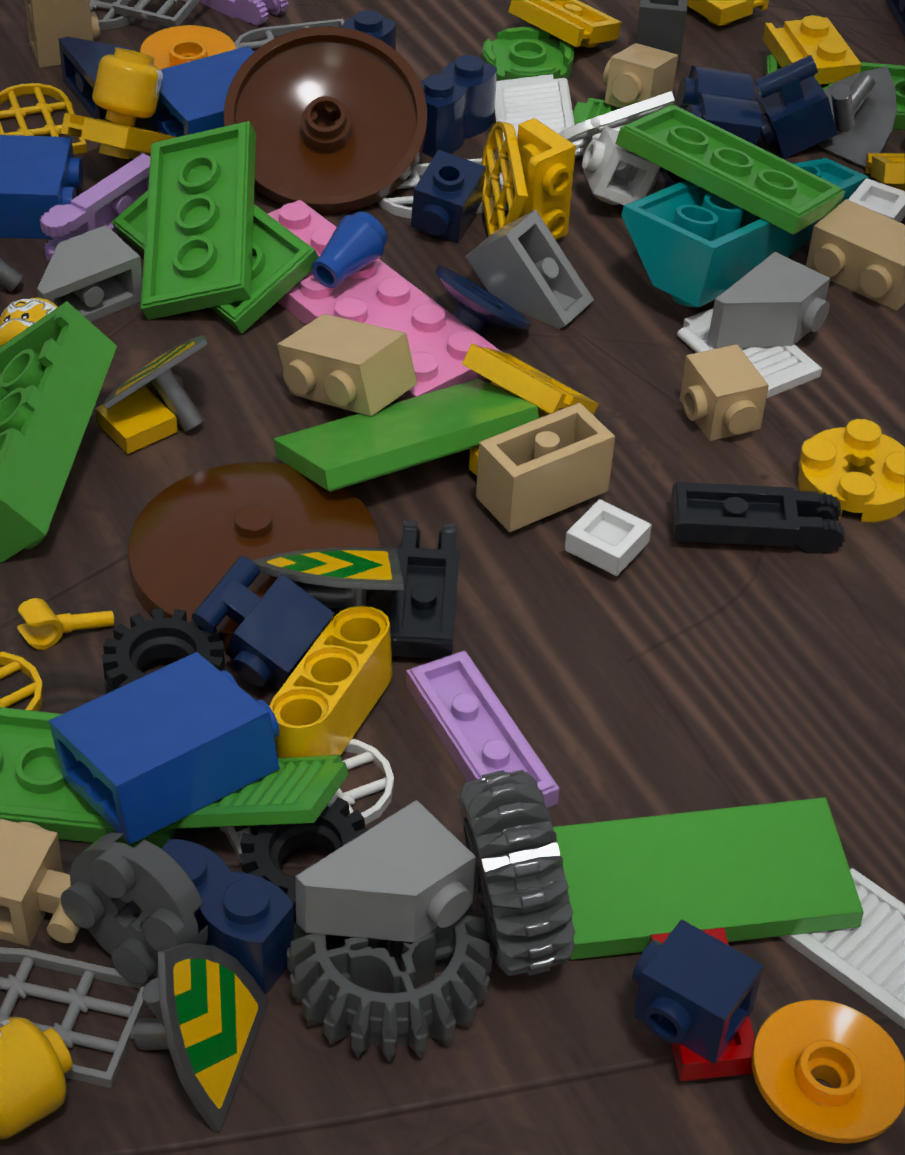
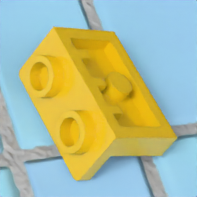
[514,118,576,240]

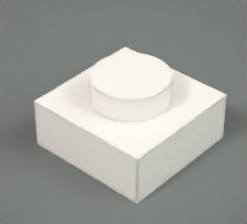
[848,178,905,222]
[565,499,652,576]

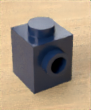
[411,150,486,243]
[632,919,764,1064]

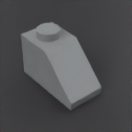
[465,210,594,329]
[37,225,142,322]
[707,252,831,348]
[295,800,476,942]

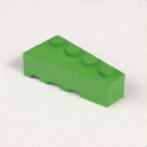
[0,301,117,563]

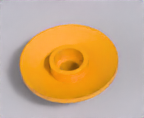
[140,25,236,69]
[752,1000,905,1144]

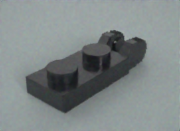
[671,482,845,554]
[389,521,459,659]

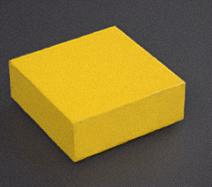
[95,386,178,455]

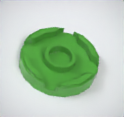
[482,27,574,81]

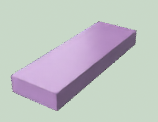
[406,650,560,808]

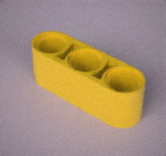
[269,606,393,758]

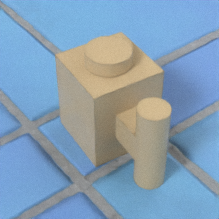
[0,819,81,947]

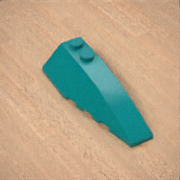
[621,158,869,308]

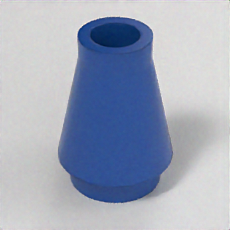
[311,211,387,288]

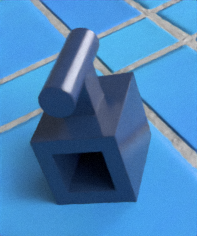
[755,55,838,159]
[192,556,335,692]

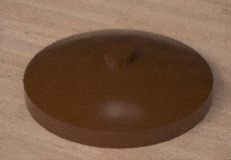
[224,26,427,214]
[128,462,380,651]

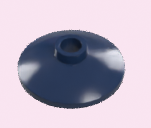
[434,265,531,332]

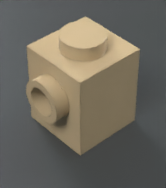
[603,43,678,108]
[679,344,769,442]

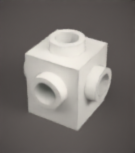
[582,126,660,205]

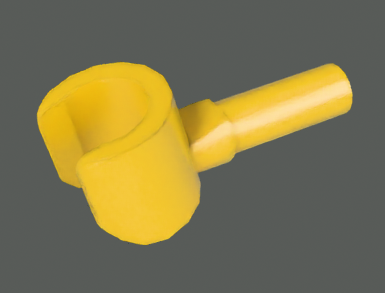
[17,598,114,650]

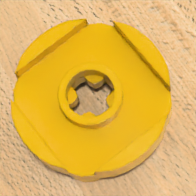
[797,419,905,522]

